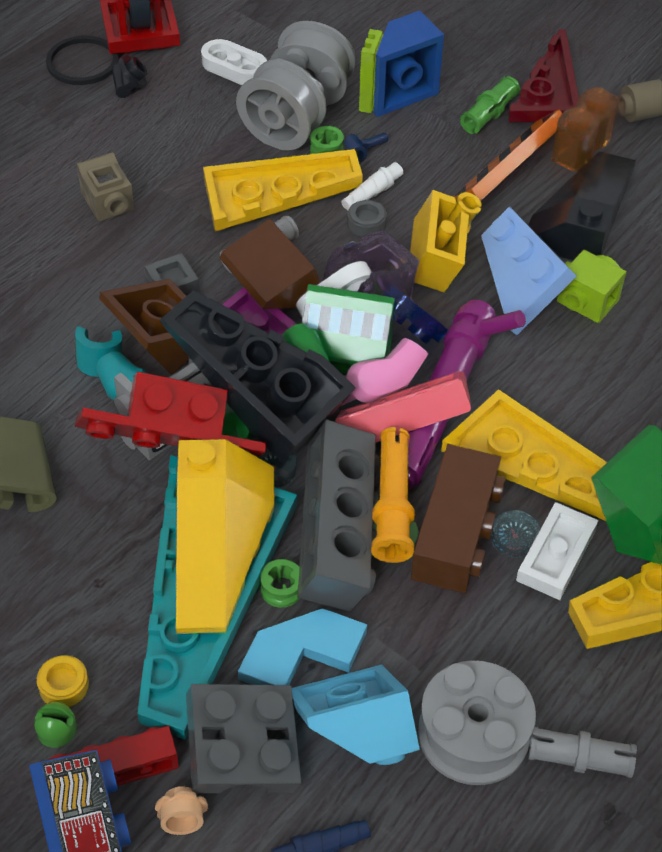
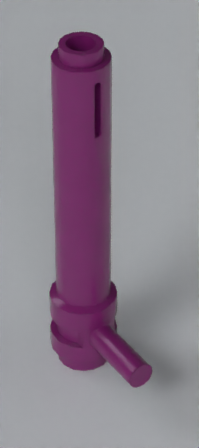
[408,300,526,491]

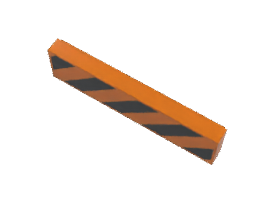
[453,109,566,201]

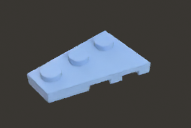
[481,207,576,335]

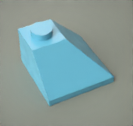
[291,664,420,765]

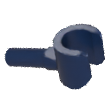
[344,133,388,164]

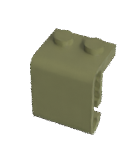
[0,417,57,512]

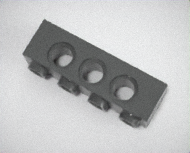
[297,419,379,612]

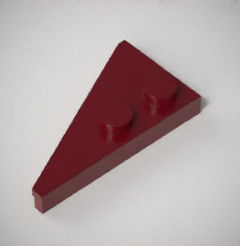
[508,29,582,122]

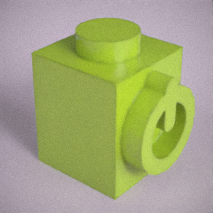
[557,250,627,324]

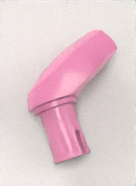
[341,338,428,406]

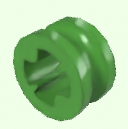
[310,126,344,154]
[261,559,300,607]

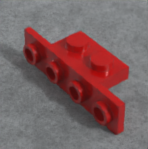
[75,372,266,457]

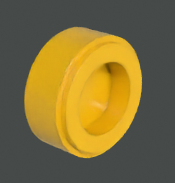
[37,655,89,707]

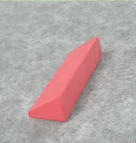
[334,371,471,442]

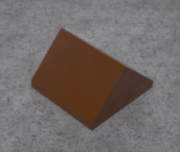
[219,218,321,309]
[99,278,189,375]

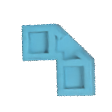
[238,608,367,685]

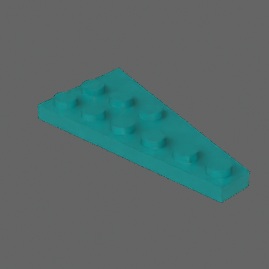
[137,455,297,740]

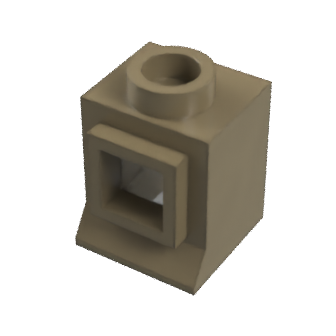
[77,152,135,222]

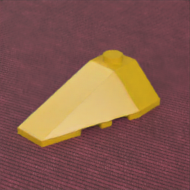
[176,439,274,634]

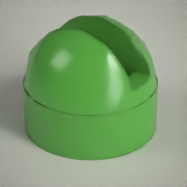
[34,702,77,748]

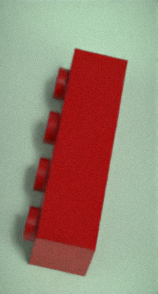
[49,726,179,786]

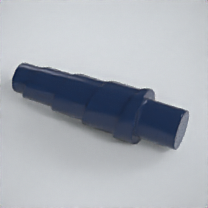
[271,820,371,852]

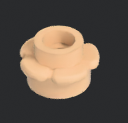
[155,786,208,835]

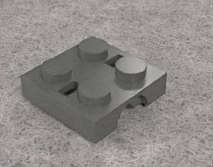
[186,684,301,794]

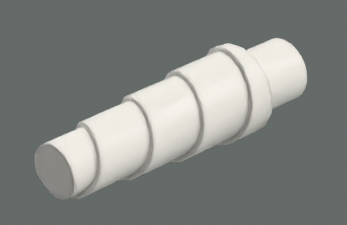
[341,162,403,210]

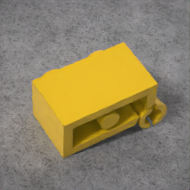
[407,190,482,292]

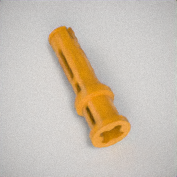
[371,427,415,563]

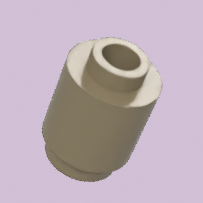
[616,79,662,122]

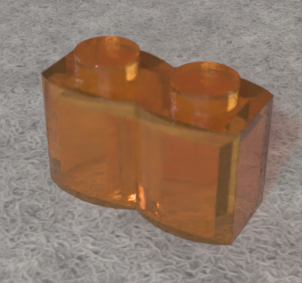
[551,87,619,172]

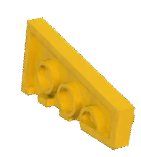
[203,149,363,232]
[441,389,607,521]
[568,562,662,649]

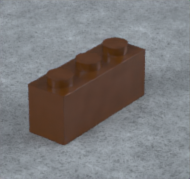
[411,444,506,594]

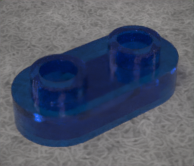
[381,284,448,344]

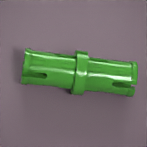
[460,76,521,134]

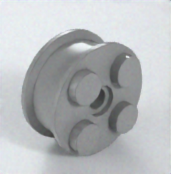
[270,21,356,106]
[236,58,327,150]
[418,661,536,785]

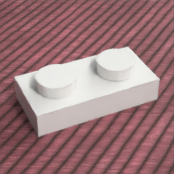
[516,502,599,600]

